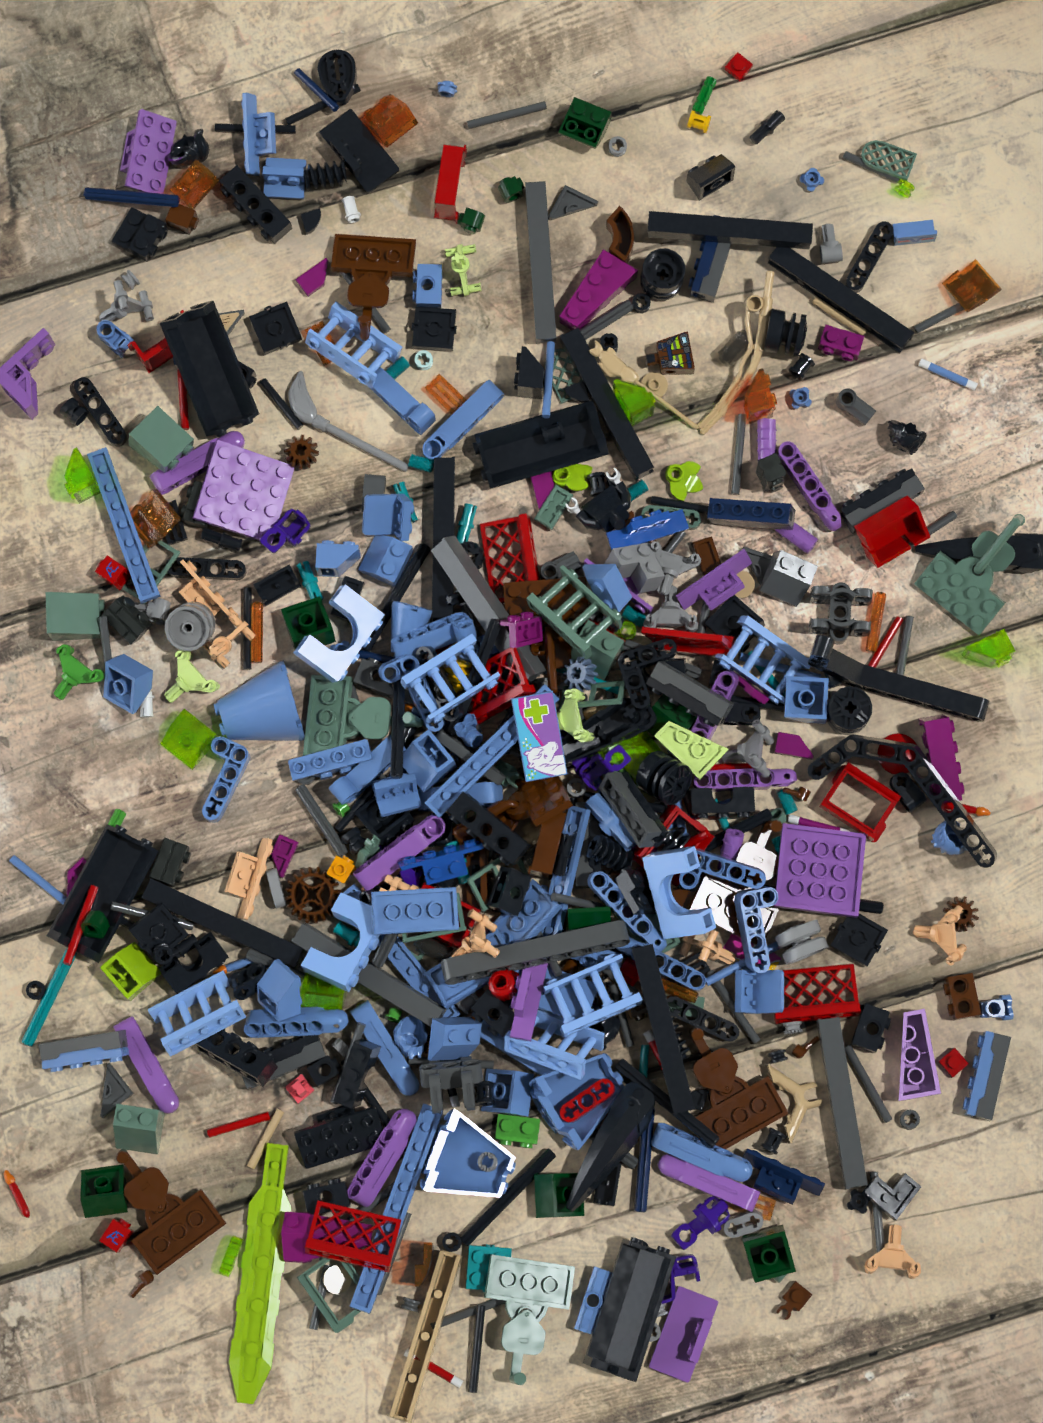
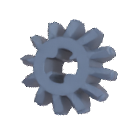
[562,656,599,692]

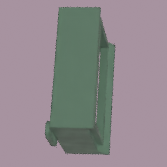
[297,1257,376,1333]

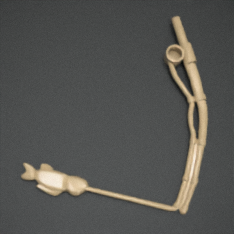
[589,271,774,435]

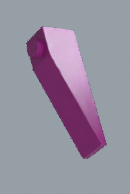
[281,1212,373,1263]

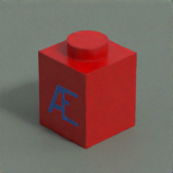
[95,555,131,591]
[99,1218,133,1253]

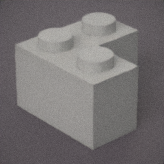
[605,543,665,593]

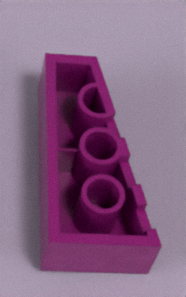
[559,249,638,330]
[918,714,965,803]

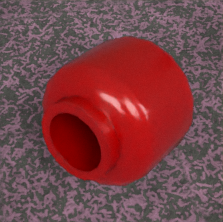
[488,970,518,1001]

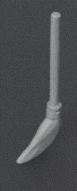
[288,371,409,472]

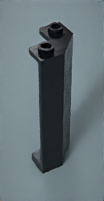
[160,301,259,437]
[472,400,609,489]
[47,824,159,963]
[583,1237,676,1382]

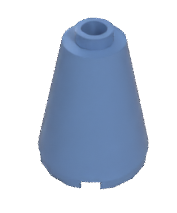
[391,601,432,657]

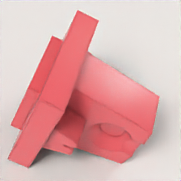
[285,1074,315,1104]

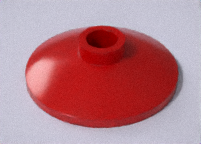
[877,733,917,775]

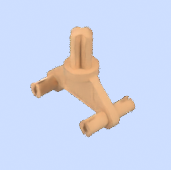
[203,613,256,669]
[913,905,967,965]
[451,909,500,958]
[678,930,735,965]
[864,1224,921,1279]

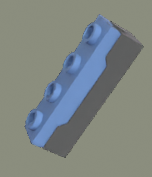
[39,1030,129,1072]
[962,1031,1011,1121]

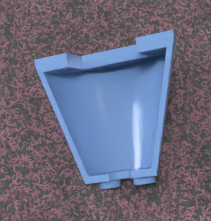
[214,660,305,741]
[529,1053,624,1150]
[420,1109,516,1198]

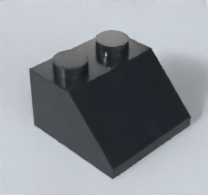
[686,154,735,201]

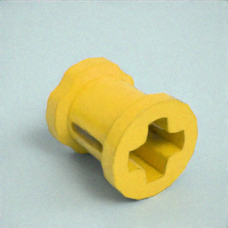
[687,110,711,133]

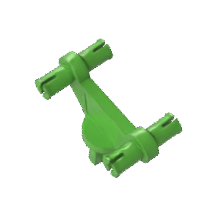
[54,644,105,700]

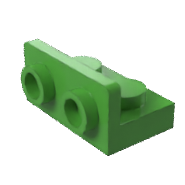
[495,1114,540,1148]

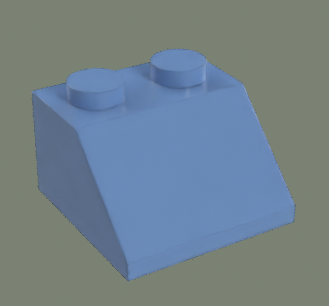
[358,535,413,587]
[583,564,632,612]
[103,654,153,714]
[784,676,829,724]
[428,1017,482,1061]
[481,1069,534,1116]

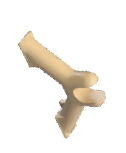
[767,1064,822,1144]

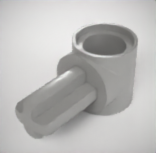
[820,223,843,264]
[134,598,171,625]

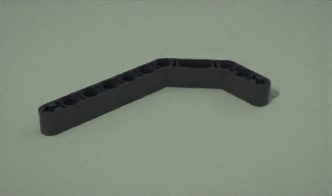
[808,635,990,722]
[808,734,997,868]

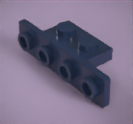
[743,1149,825,1205]

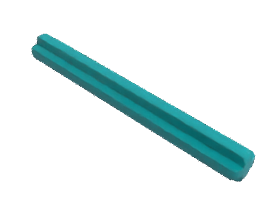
[22,948,77,1047]

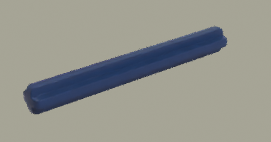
[83,187,180,207]
[634,1108,655,1213]

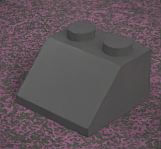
[759,550,818,607]

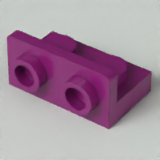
[818,324,865,361]
[500,612,543,648]

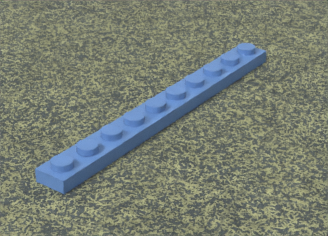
[350,1103,443,1314]

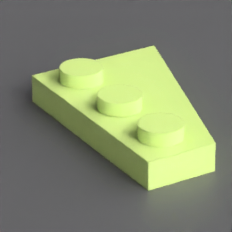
[654,721,729,780]

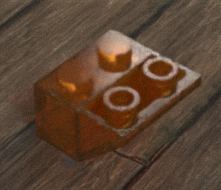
[359,94,418,148]
[743,368,777,424]

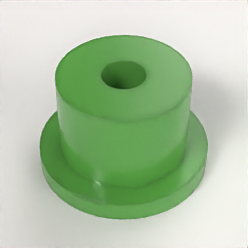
[332,802,350,818]
[385,1007,402,1023]

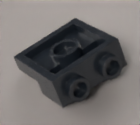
[112,207,168,262]
[705,595,765,653]
[354,796,415,847]
[614,866,657,914]

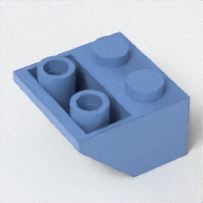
[315,540,361,577]
[403,729,457,793]
[257,959,302,1021]

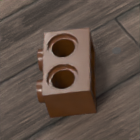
[943,973,981,1021]

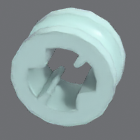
[414,350,433,370]

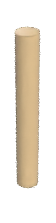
[812,296,867,336]
[247,1109,284,1169]

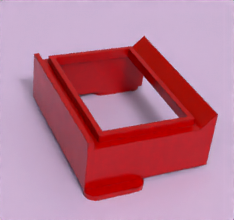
[434,144,467,224]
[127,310,184,373]
[819,762,901,842]
[633,804,715,886]

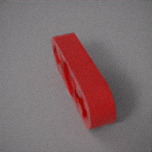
[560,1078,615,1123]

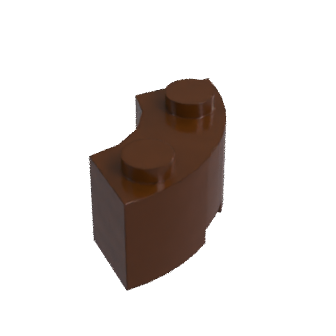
[606,205,634,264]

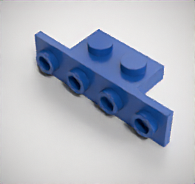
[606,509,689,551]
[398,839,484,885]

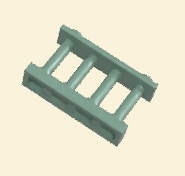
[526,565,623,660]

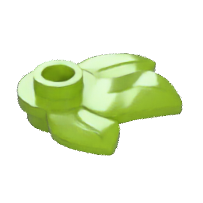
[665,461,703,501]
[552,464,592,491]

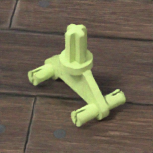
[445,244,482,296]
[164,650,220,703]
[557,689,594,743]

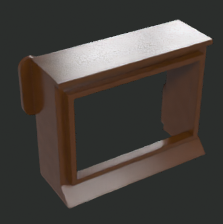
[528,812,566,880]

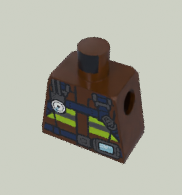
[645,331,695,375]

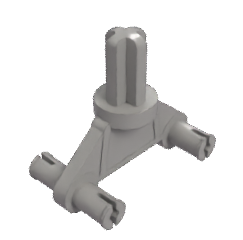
[99,280,154,321]
[650,541,701,595]
[643,585,698,632]
[722,719,774,777]

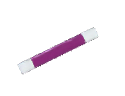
[788,814,851,832]

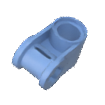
[96,320,134,358]

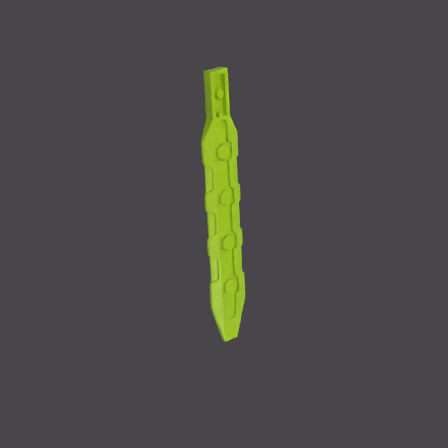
[229,1143,292,1404]

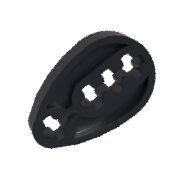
[317,50,357,106]

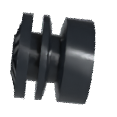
[640,248,685,301]
[764,308,807,357]
[827,686,872,735]
[636,751,692,805]

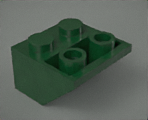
[558,97,612,149]

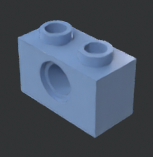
[413,264,443,308]

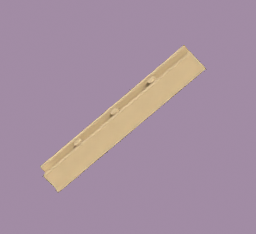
[389,1250,463,1423]

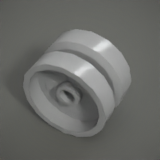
[165,601,216,651]
[775,920,829,965]

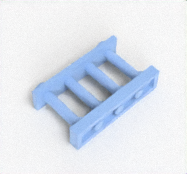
[305,302,402,388]
[715,615,811,705]
[400,634,500,724]
[542,954,643,1038]
[148,971,246,1057]
[504,1009,605,1080]

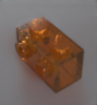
[170,160,219,210]

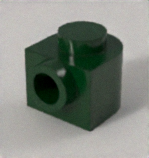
[498,176,525,203]
[457,207,485,234]
[81,910,110,938]

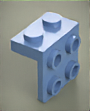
[362,494,414,541]
[735,970,784,1014]

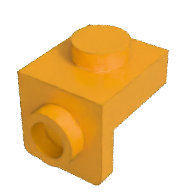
[327,855,356,884]

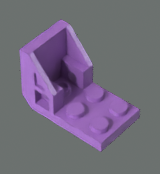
[0,328,55,420]

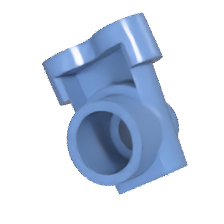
[454,714,483,748]
[979,994,1014,1021]

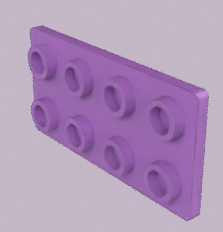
[120,109,177,194]
[649,1286,718,1383]

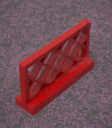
[480,513,540,603]
[641,627,736,657]
[460,647,536,726]
[774,964,861,1024]
[305,1201,401,1273]

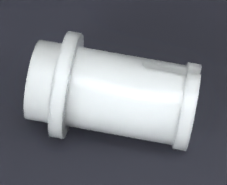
[342,196,361,223]
[140,691,154,717]

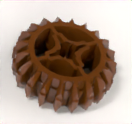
[284,867,341,924]

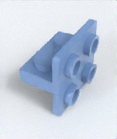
[263,158,307,200]
[371,773,422,817]

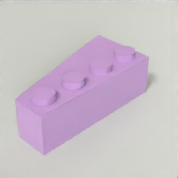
[899,1009,941,1101]

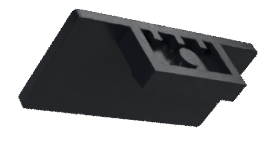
[320,109,399,193]
[294,1105,383,1169]

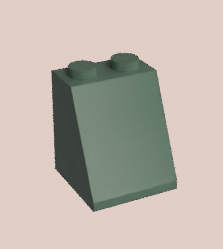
[129,406,194,473]
[45,592,105,641]
[569,620,624,681]
[113,1104,165,1154]

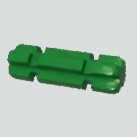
[692,76,717,115]

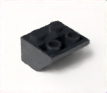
[514,346,545,399]

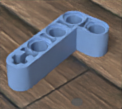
[370,367,436,435]
[391,612,478,662]
[378,654,444,732]
[328,735,406,805]
[202,736,250,823]
[418,782,503,812]
[679,848,766,889]
[734,886,778,973]

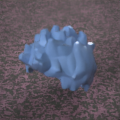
[931,821,967,855]
[393,1015,428,1060]

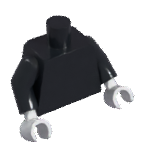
[566,468,631,533]

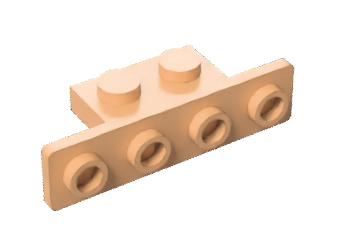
[179,559,239,617]
[224,838,273,920]

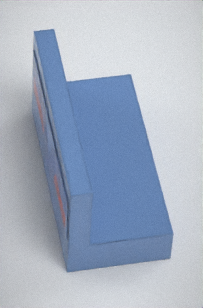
[892,220,937,246]

